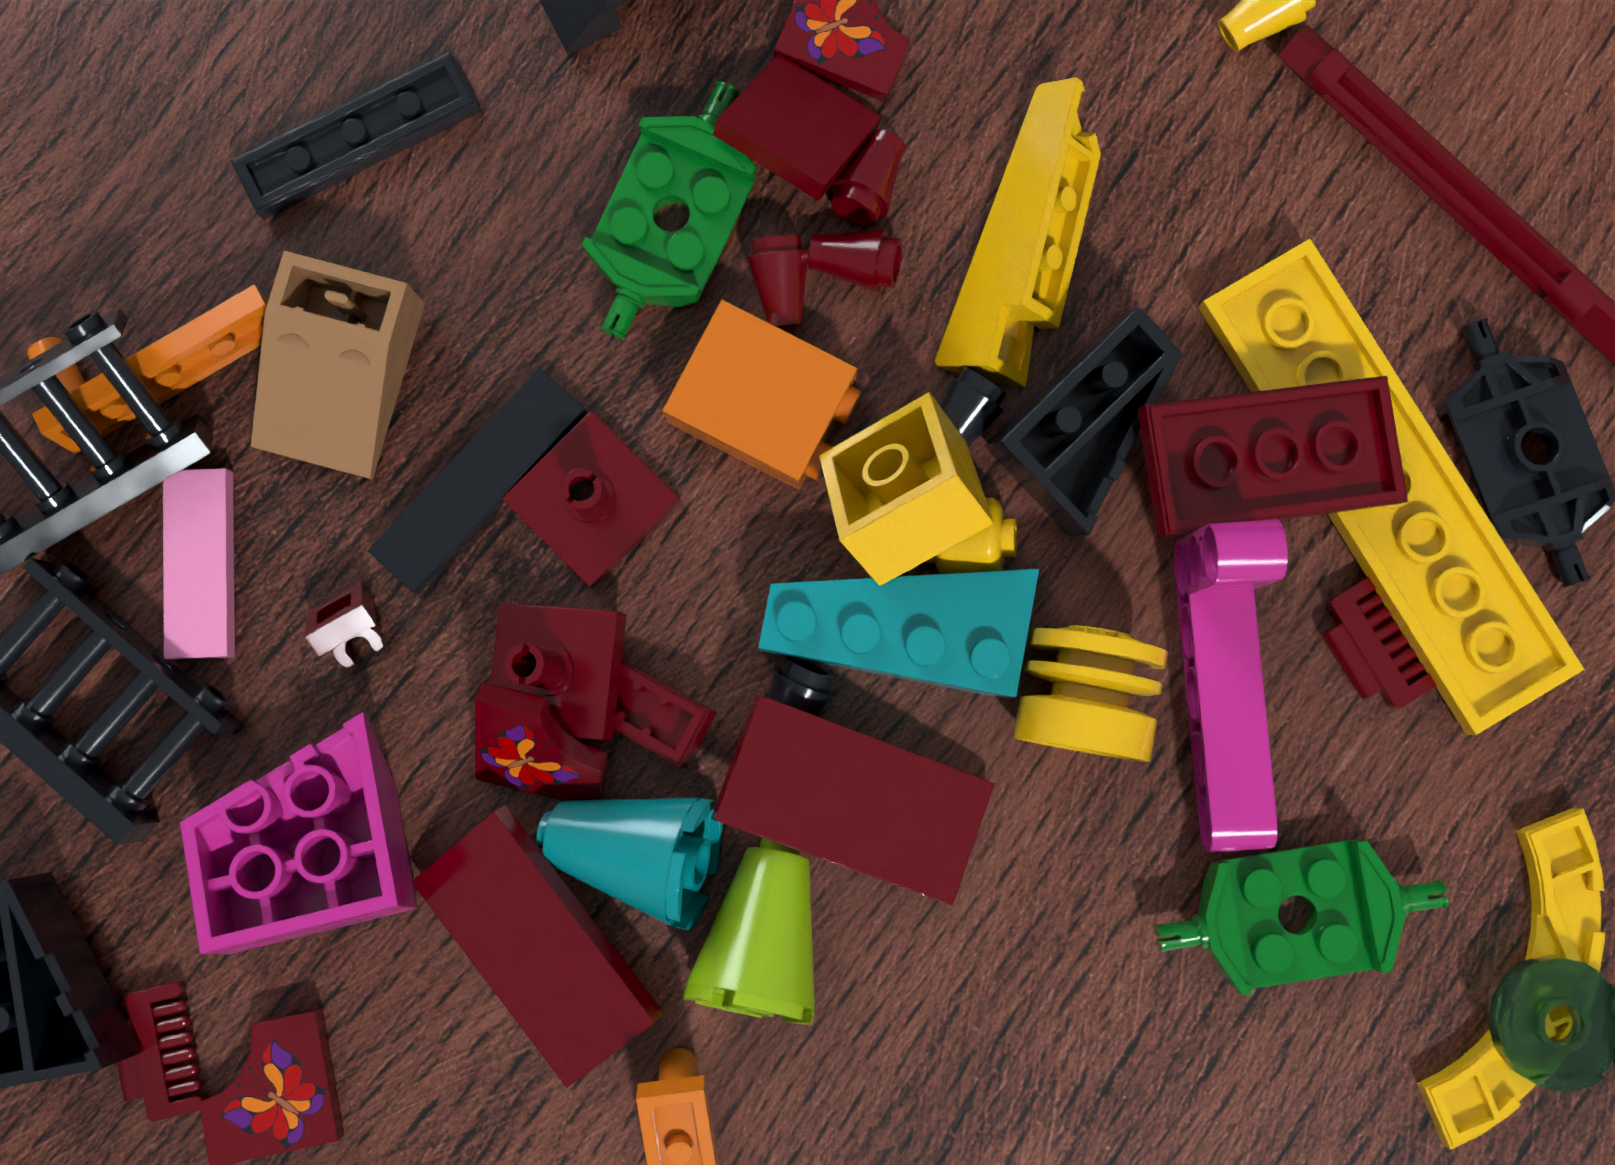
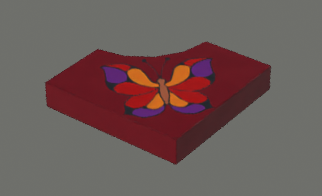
[774,0,910,103]
[475,683,608,801]
[199,1007,344,1165]

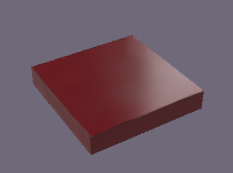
[712,53,882,201]

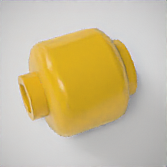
[926,497,1017,574]

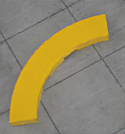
[1417,807,1605,1150]

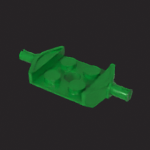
[582,81,757,341]
[1154,839,1449,995]

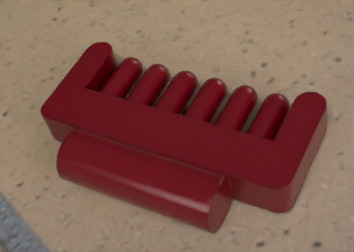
[1321,577,1437,708]
[117,981,207,1122]

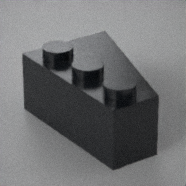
[984,306,1183,536]
[0,872,142,1089]

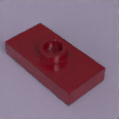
[614,659,717,769]

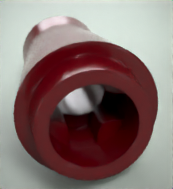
[831,130,906,227]
[808,230,902,292]
[747,235,808,328]

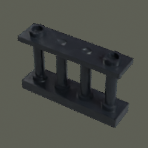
[0,308,214,575]
[0,558,244,845]

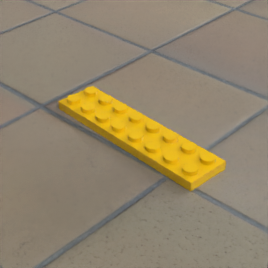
[1198,239,1585,735]

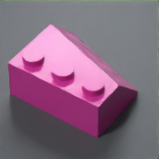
[180,712,418,954]

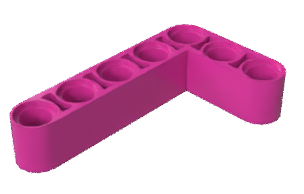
[1174,519,1288,853]

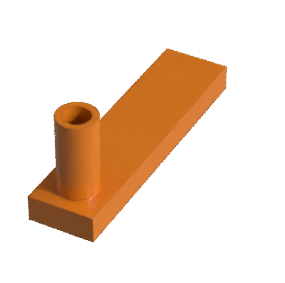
[27,284,269,454]
[636,1048,719,1165]

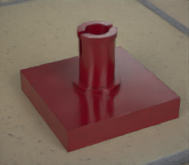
[501,411,681,589]
[490,603,627,741]

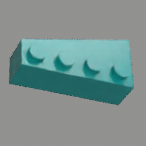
[758,569,1039,699]

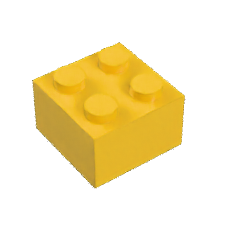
[819,392,994,586]

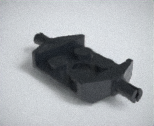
[1435,318,1615,588]

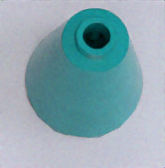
[537,798,723,931]

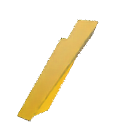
[935,77,1101,387]

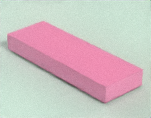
[163,468,235,660]

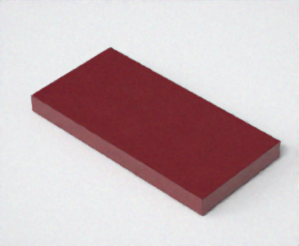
[1137,376,1408,537]
[711,695,995,906]
[412,805,664,1088]

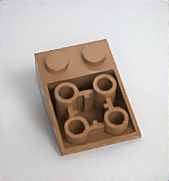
[251,251,425,480]

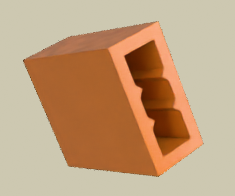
[662,300,862,490]

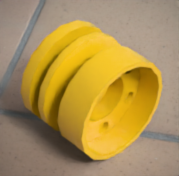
[1013,625,1168,762]

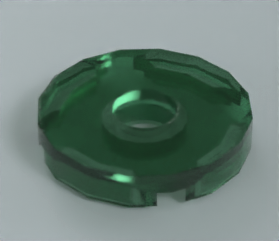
[1488,955,1615,1092]

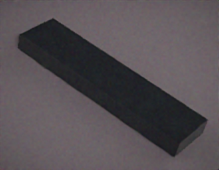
[230,51,482,220]
[368,367,588,595]

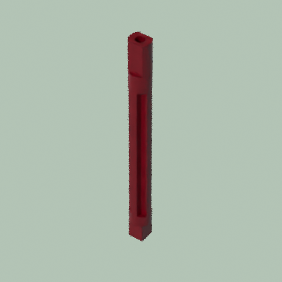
[1278,25,1615,366]

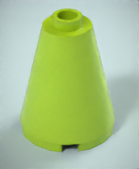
[682,838,815,1025]

